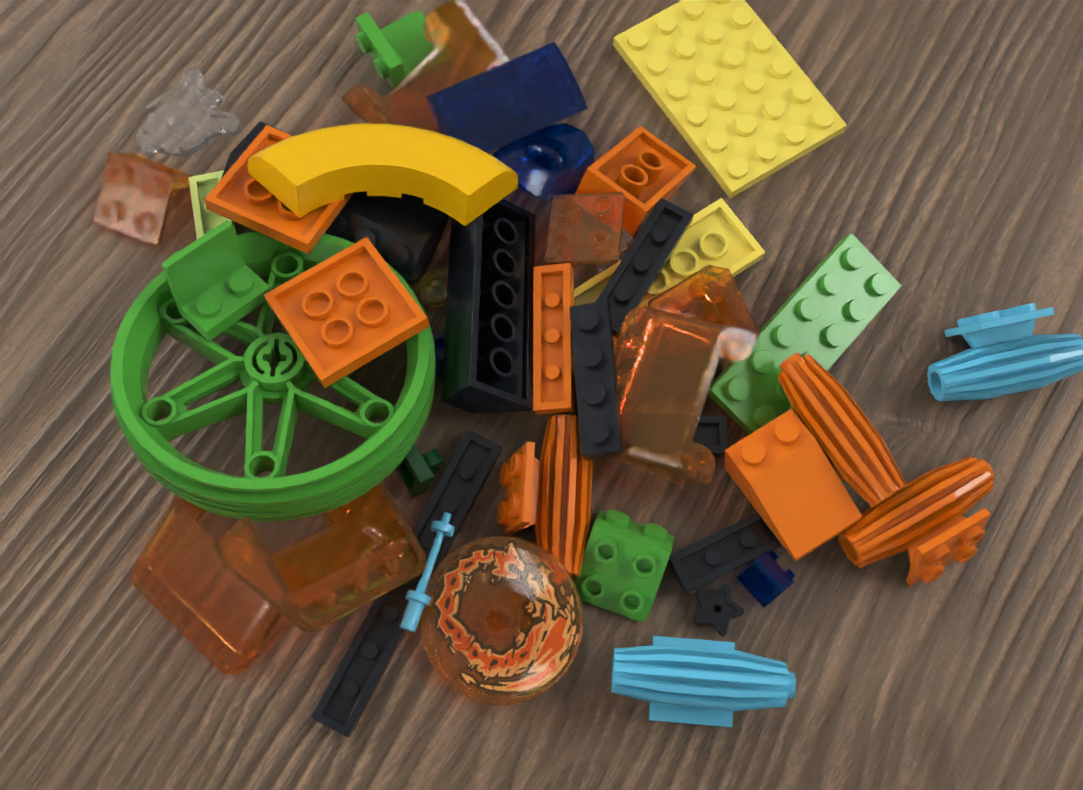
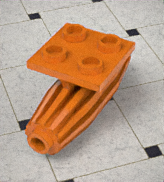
[777,353,907,508]
[497,414,593,585]
[837,456,995,587]

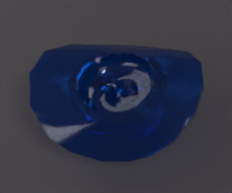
[492,123,595,202]

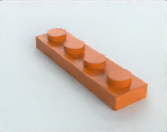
[533,263,575,415]

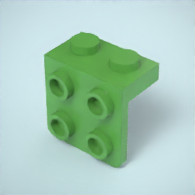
[355,11,452,93]
[571,510,674,622]

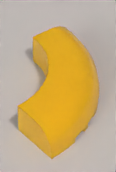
[248,123,518,226]

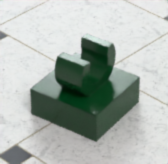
[396,444,444,498]

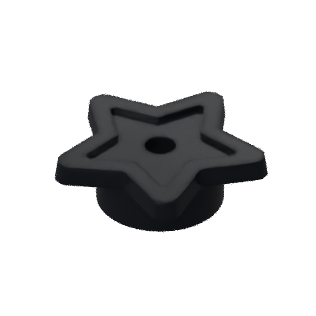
[693,584,744,636]

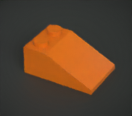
[572,126,696,243]
[725,409,862,562]

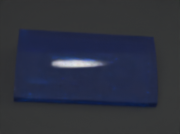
[426,42,588,153]

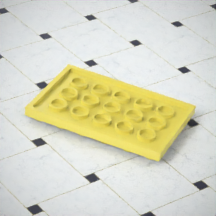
[613,0,847,199]

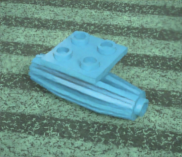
[927,303,1083,401]
[611,636,796,727]

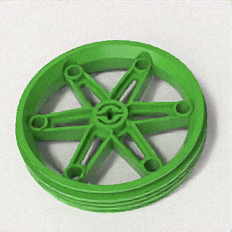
[110,231,436,522]

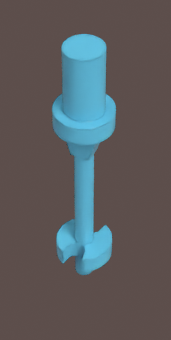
[400,512,454,633]

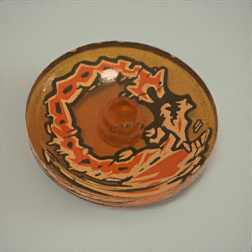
[420,536,583,705]

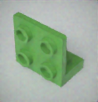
[162,220,271,341]

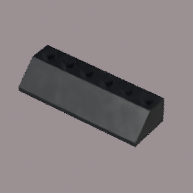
[221,121,450,280]
[441,199,536,413]

